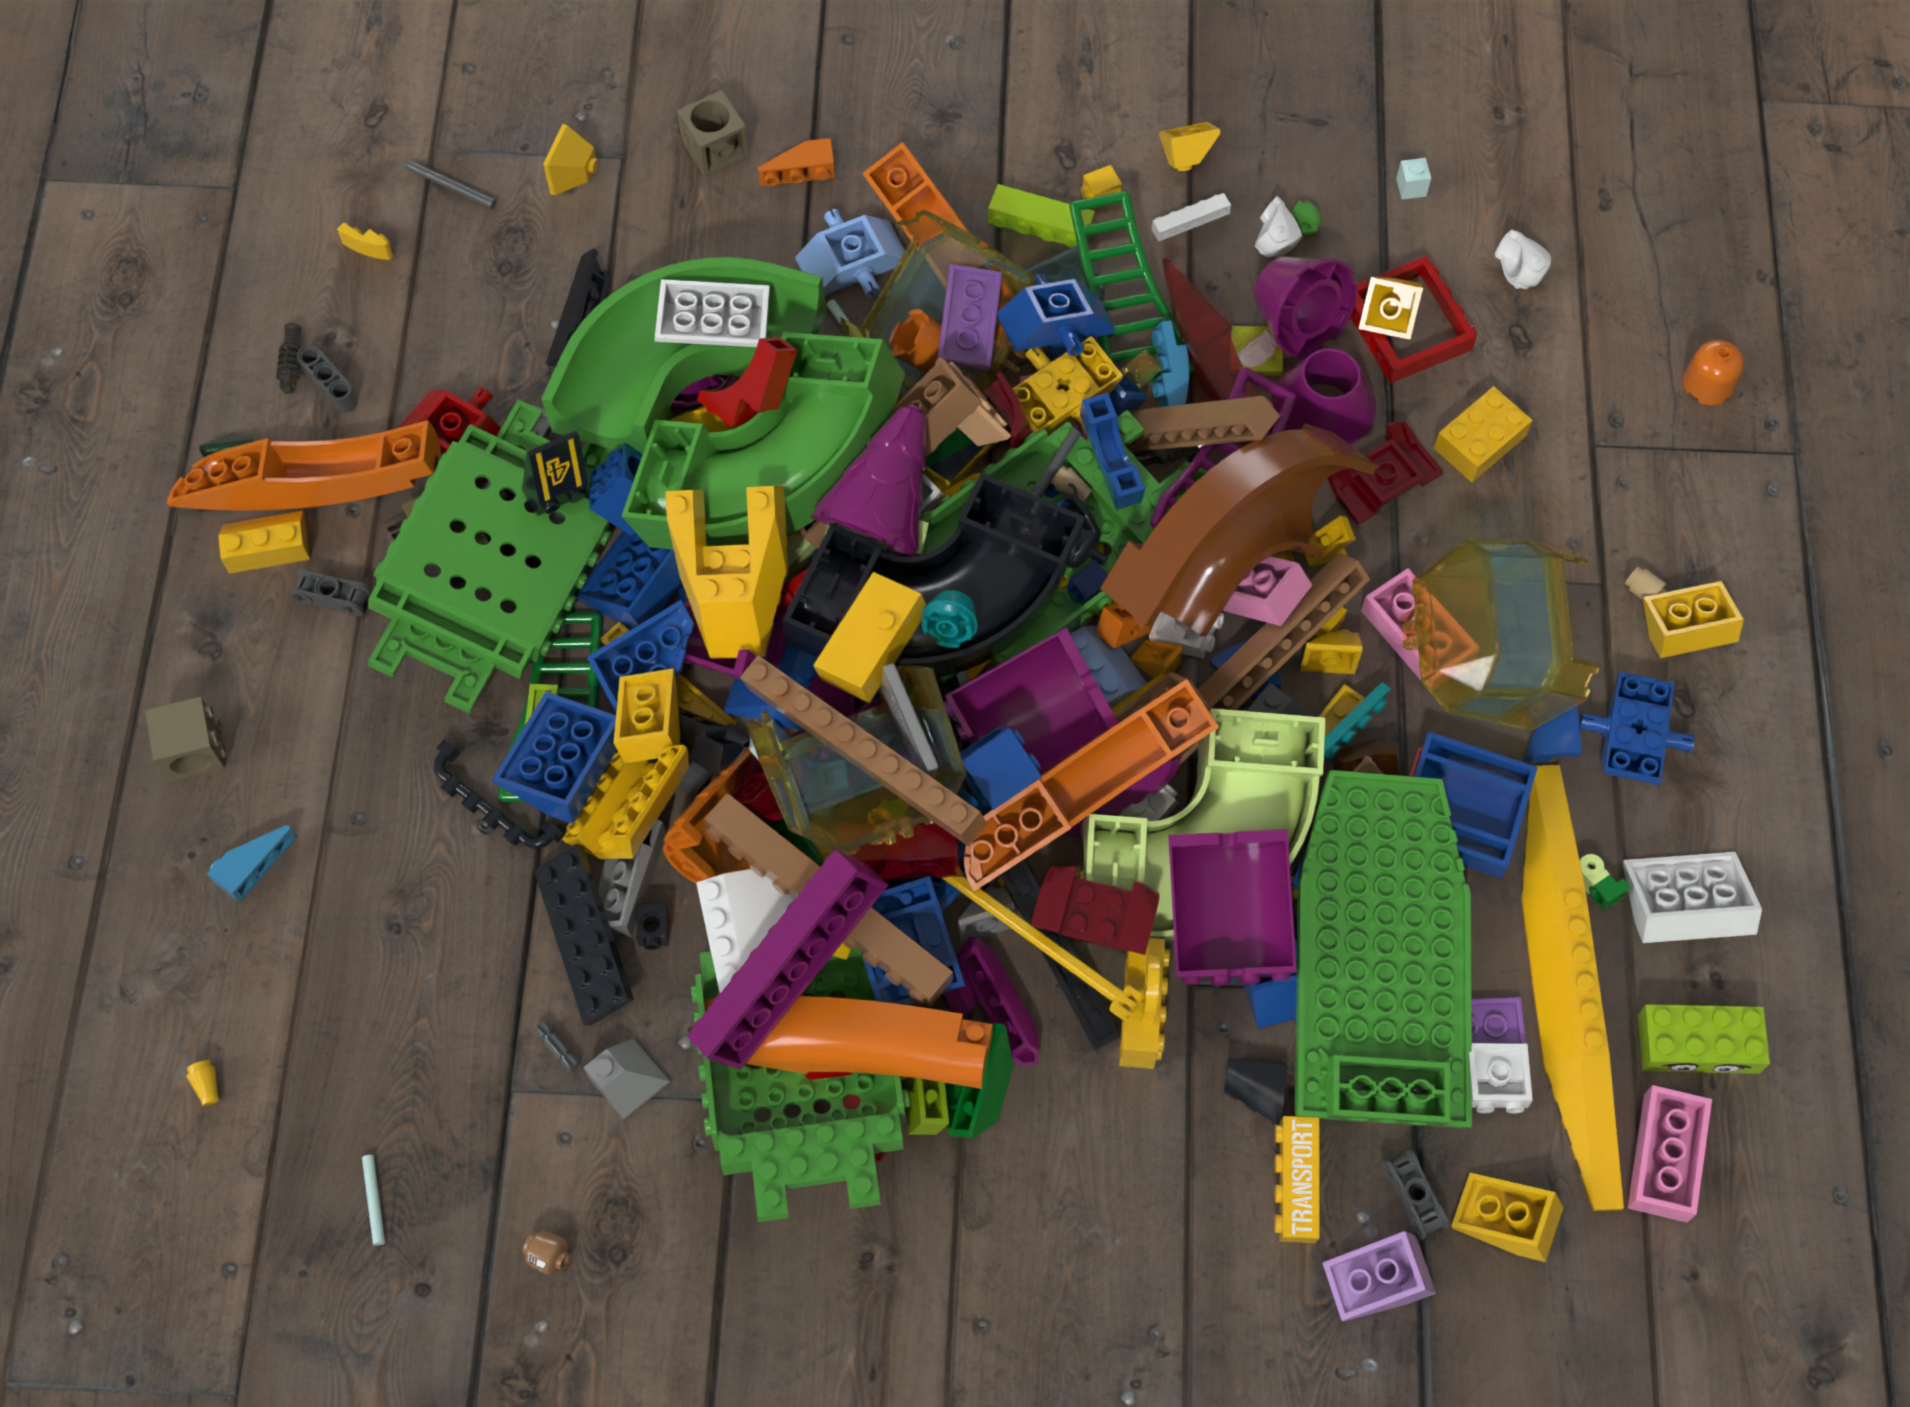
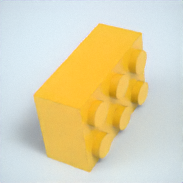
[1434,386,1533,483]

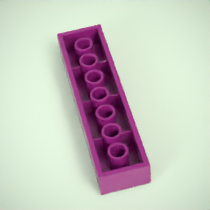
[687,849,888,1070]

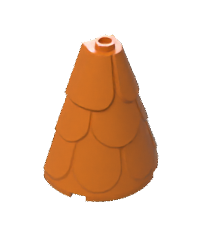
[663,747,771,884]

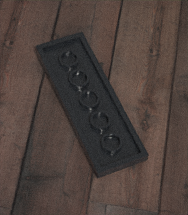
[534,844,634,1026]

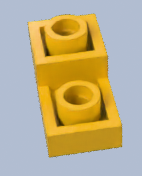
[337,223,393,260]

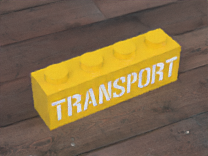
[1274,1116,1319,1243]

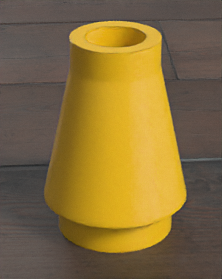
[186,1060,220,1106]

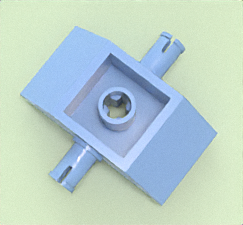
[795,209,910,299]

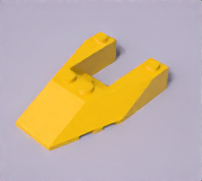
[666,486,788,659]

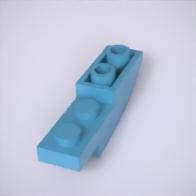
[1152,321,1189,408]

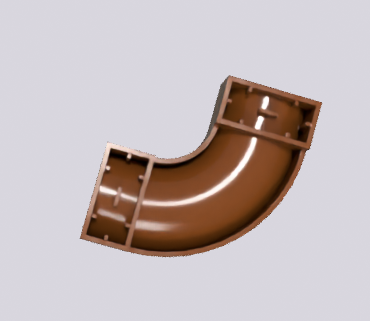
[1100,423,1378,637]

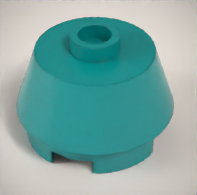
[922,590,978,648]

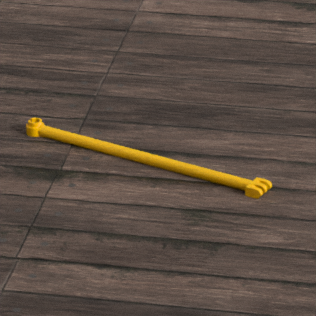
[869,812,1145,1021]

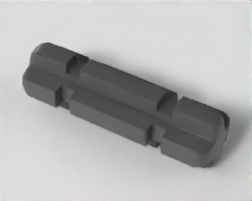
[535,1021,580,1072]

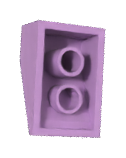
[1323,1231,1436,1322]

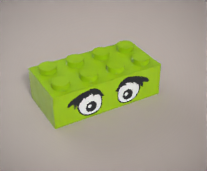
[1637,1005,1770,1074]

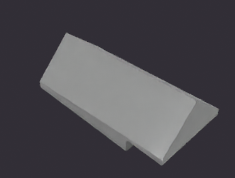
[598,820,667,938]

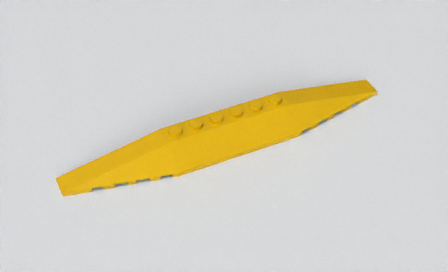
[1521,765,1624,1211]

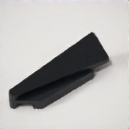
[546,248,610,366]
[678,707,744,776]

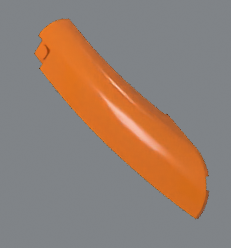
[862,142,1016,350]
[167,420,441,511]
[964,678,1219,891]
[705,996,993,1089]

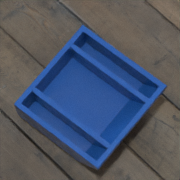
[1414,731,1538,879]

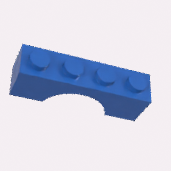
[1080,393,1145,510]

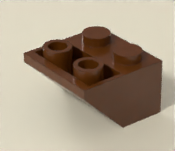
[1332,737,1399,776]

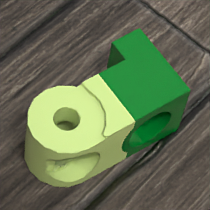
[1580,854,1631,912]

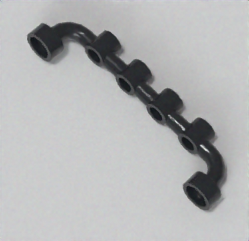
[434,739,565,849]

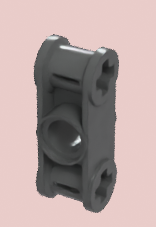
[288,569,372,616]
[1382,1148,1449,1240]

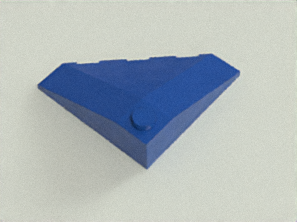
[587,600,695,712]

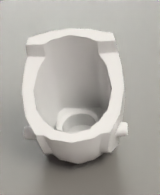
[1255,196,1302,258]
[1495,229,1551,289]

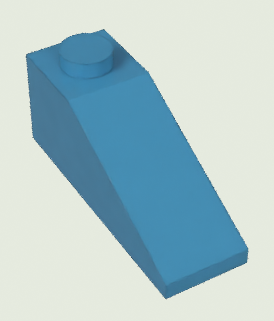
[207,825,297,903]

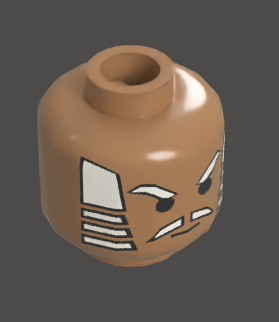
[523,1230,570,1275]

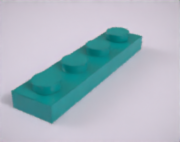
[1324,682,1391,761]

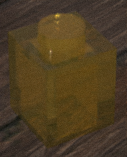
[1121,349,1162,388]

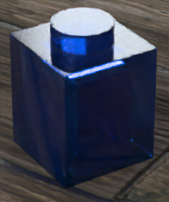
[1067,560,1108,606]

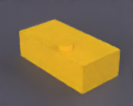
[813,572,926,703]

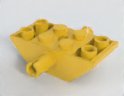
[1012,336,1123,434]

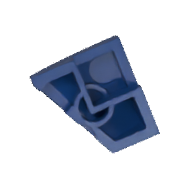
[1524,701,1582,761]

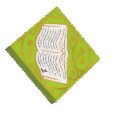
[1229,326,1283,376]

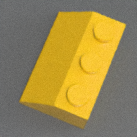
[218,510,310,574]
[1643,581,1744,658]

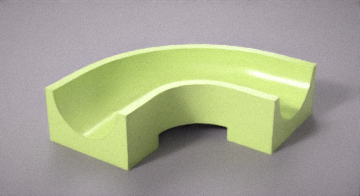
[1081,708,1325,941]

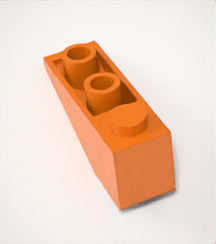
[758,138,835,186]

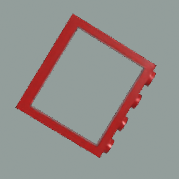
[1350,256,1477,384]

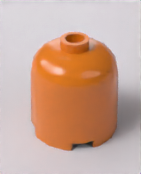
[889,309,941,374]
[1682,340,1744,406]

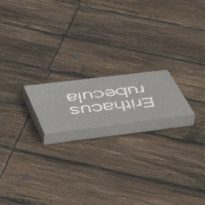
[881,663,938,780]

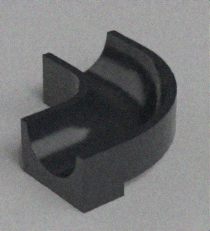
[782,473,1085,680]

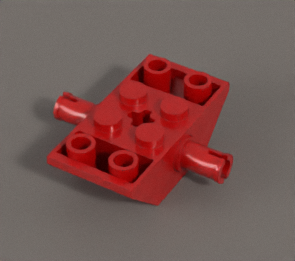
[398,387,501,482]

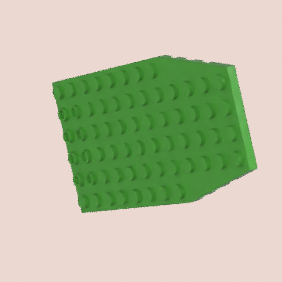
[1295,770,1472,1129]

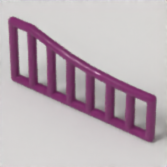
[1150,367,1296,529]

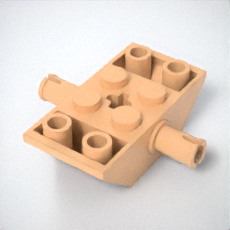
[929,357,1011,446]

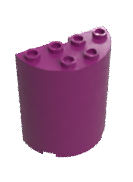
[942,628,1119,774]
[1168,829,1297,986]

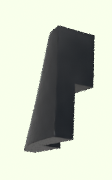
[1224,1058,1288,1126]

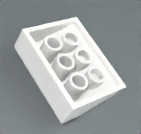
[655,279,769,347]
[1623,852,1762,943]
[696,869,795,993]

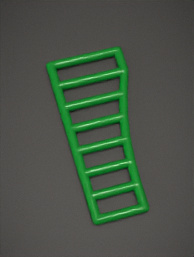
[1069,191,1194,385]
[498,613,602,802]

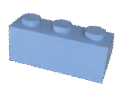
[1070,625,1147,708]

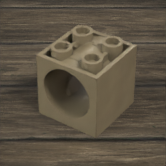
[677,90,749,177]
[145,696,227,782]

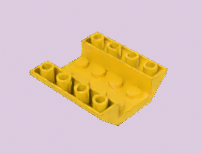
[562,745,689,859]

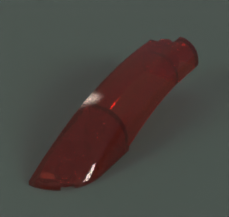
[1162,257,1287,446]

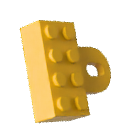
[1119,938,1170,1069]

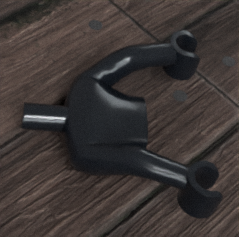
[1061,483,1109,568]

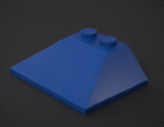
[861,876,965,1005]

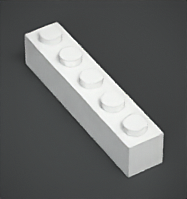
[1152,193,1231,242]

